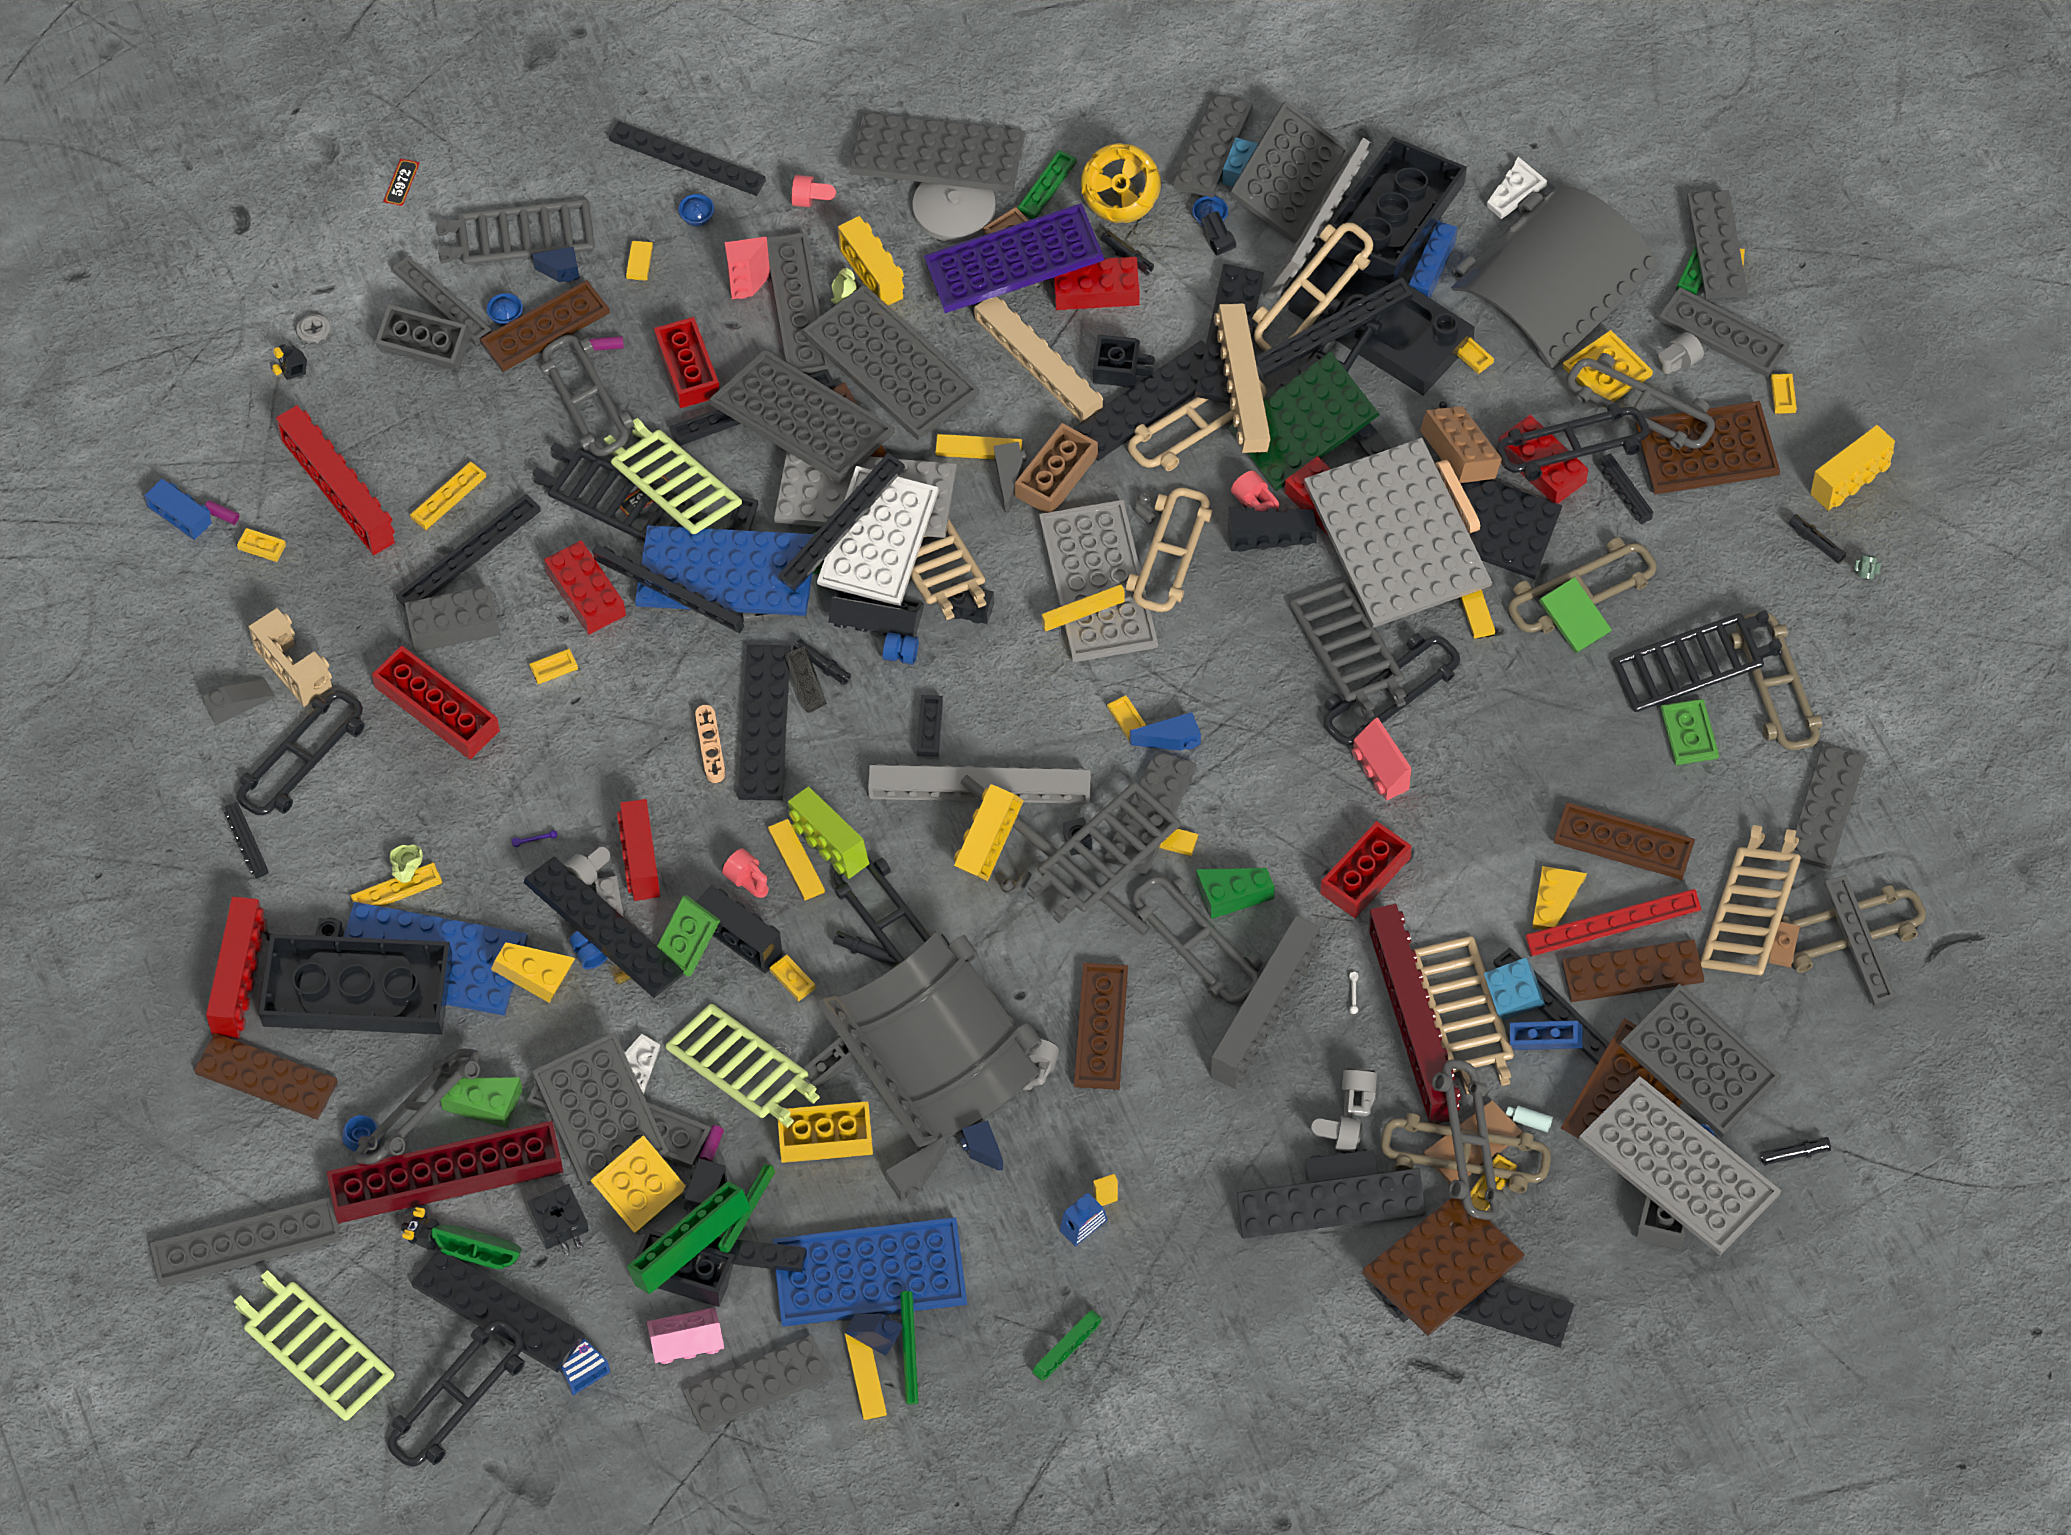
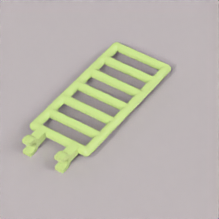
[604,418,742,534]
[666,1004,820,1128]
[234,1270,394,1421]

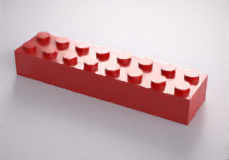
[276,405,395,556]

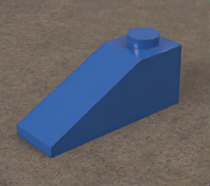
[1130,712,1201,751]

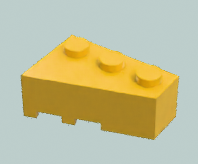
[491,942,575,1003]

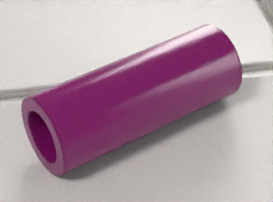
[589,336,624,351]
[205,500,240,525]
[699,1125,724,1162]

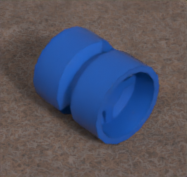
[883,632,919,665]
[569,931,608,969]

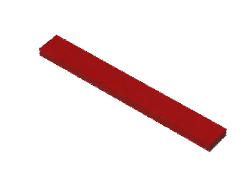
[1524,889,1701,957]

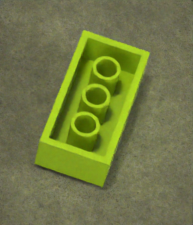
[788,786,869,879]

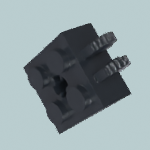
[1093,334,1155,387]
[682,1159,728,1215]
[527,1184,589,1255]

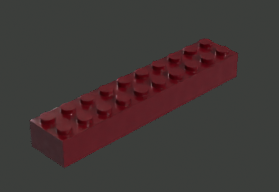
[1368,904,1461,1124]
[326,1121,564,1224]

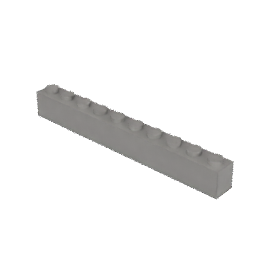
[869,764,1091,804]

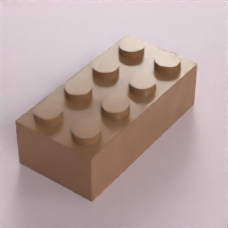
[1420,406,1502,483]
[1015,423,1098,513]

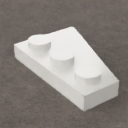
[1487,157,1547,219]
[625,1034,660,1094]

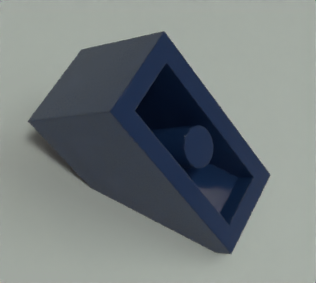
[533,247,579,282]
[959,1121,1003,1171]
[845,1313,903,1356]

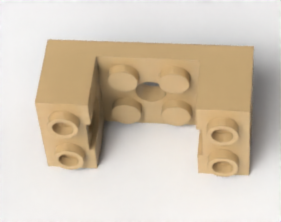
[248,608,332,707]

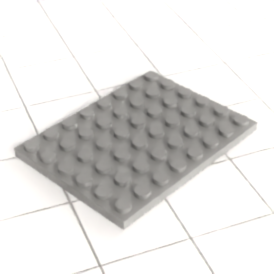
[1303,438,1492,628]

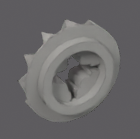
[297,314,330,344]

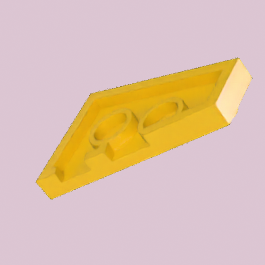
[1532,866,1587,930]

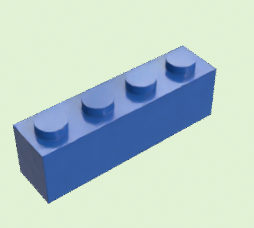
[1409,221,1457,298]

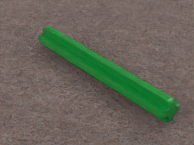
[718,1164,775,1253]
[900,1291,918,1405]

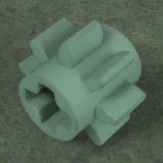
[1854,554,1881,579]

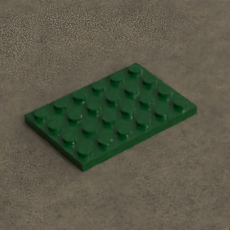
[1228,352,1380,492]

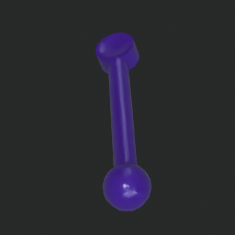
[512,830,557,847]

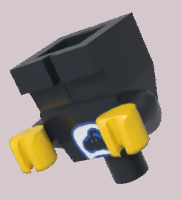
[272,344,307,380]
[401,1207,440,1250]

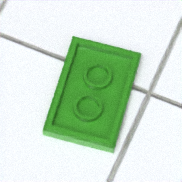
[1539,577,1612,654]
[1660,699,1719,765]
[657,895,720,977]

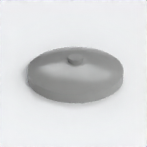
[913,182,996,242]

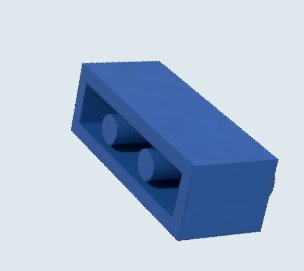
[144,479,212,540]
[1510,1021,1582,1050]

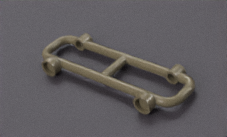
[1508,537,1657,634]
[1729,612,1822,750]
[1764,885,1926,973]
[1381,1113,1551,1193]

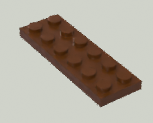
[480,280,610,372]
[1554,802,1695,880]
[1562,939,1704,1002]
[1074,963,1128,1090]
[194,1033,338,1120]

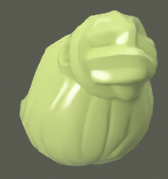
[831,268,857,305]
[390,845,423,883]

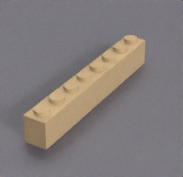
[974,296,1103,422]
[1214,304,1270,453]

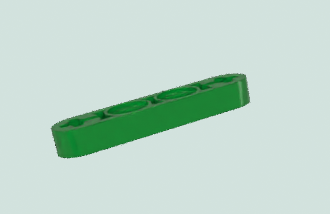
[1032,1310,1103,1381]

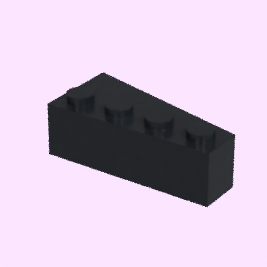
[1228,507,1317,552]

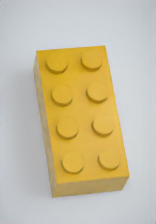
[838,216,904,306]
[1810,425,1895,511]
[954,784,1024,881]
[778,1102,873,1163]

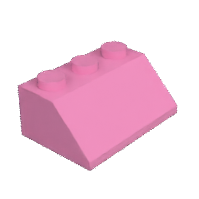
[646,1307,724,1364]

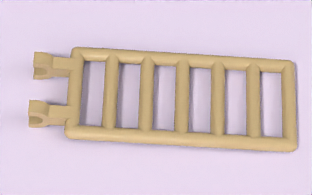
[911,519,986,620]
[1700,825,1801,975]
[1414,936,1514,1094]

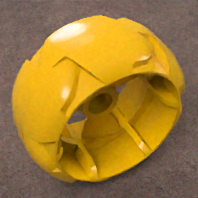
[1081,143,1161,223]

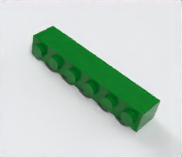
[627,1181,751,1295]

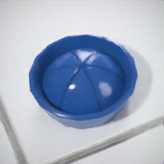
[678,194,714,226]
[1192,196,1228,227]
[486,293,523,326]
[341,1115,381,1152]

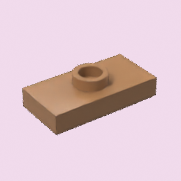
[1769,922,1800,968]

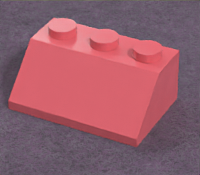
[725,237,770,299]
[1352,718,1411,801]

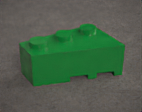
[1196,868,1275,919]

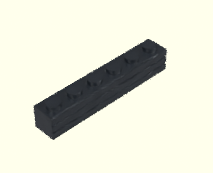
[1598,453,1653,524]
[224,801,269,879]

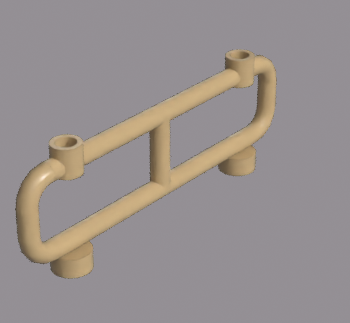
[1252,223,1373,351]
[1128,379,1267,471]
[1126,488,1213,612]

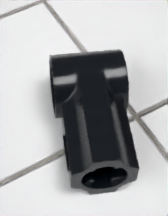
[1201,211,1236,256]

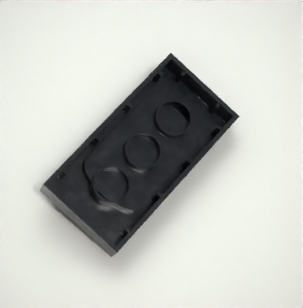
[1318,136,1467,283]
[1288,257,1475,396]
[259,934,453,1035]

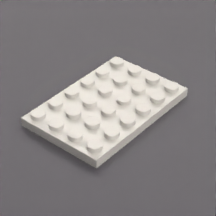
[817,466,939,606]

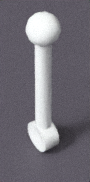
[1349,972,1358,1014]

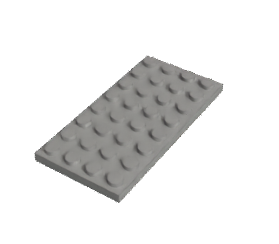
[1264,138,1370,299]
[774,452,957,538]
[1039,500,1158,662]
[1579,1077,1781,1255]

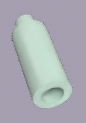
[1506,1106,1553,1133]

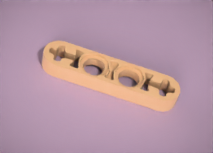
[1435,459,1480,534]
[695,705,725,783]

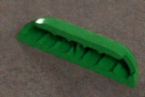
[432,1225,522,1269]

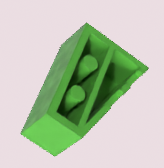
[441,1077,523,1129]

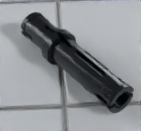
[1100,230,1154,275]
[1788,514,1847,564]
[793,639,851,685]
[833,931,896,967]
[1760,1137,1831,1166]

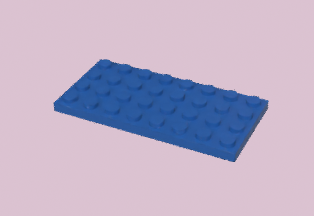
[635,525,815,616]
[344,902,528,1016]
[772,1217,967,1327]

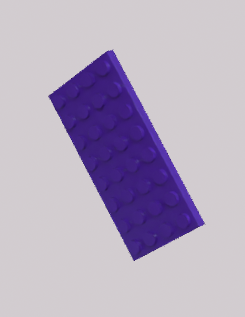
[924,203,1104,313]

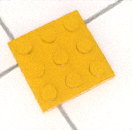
[1563,330,1653,409]
[590,1135,686,1234]

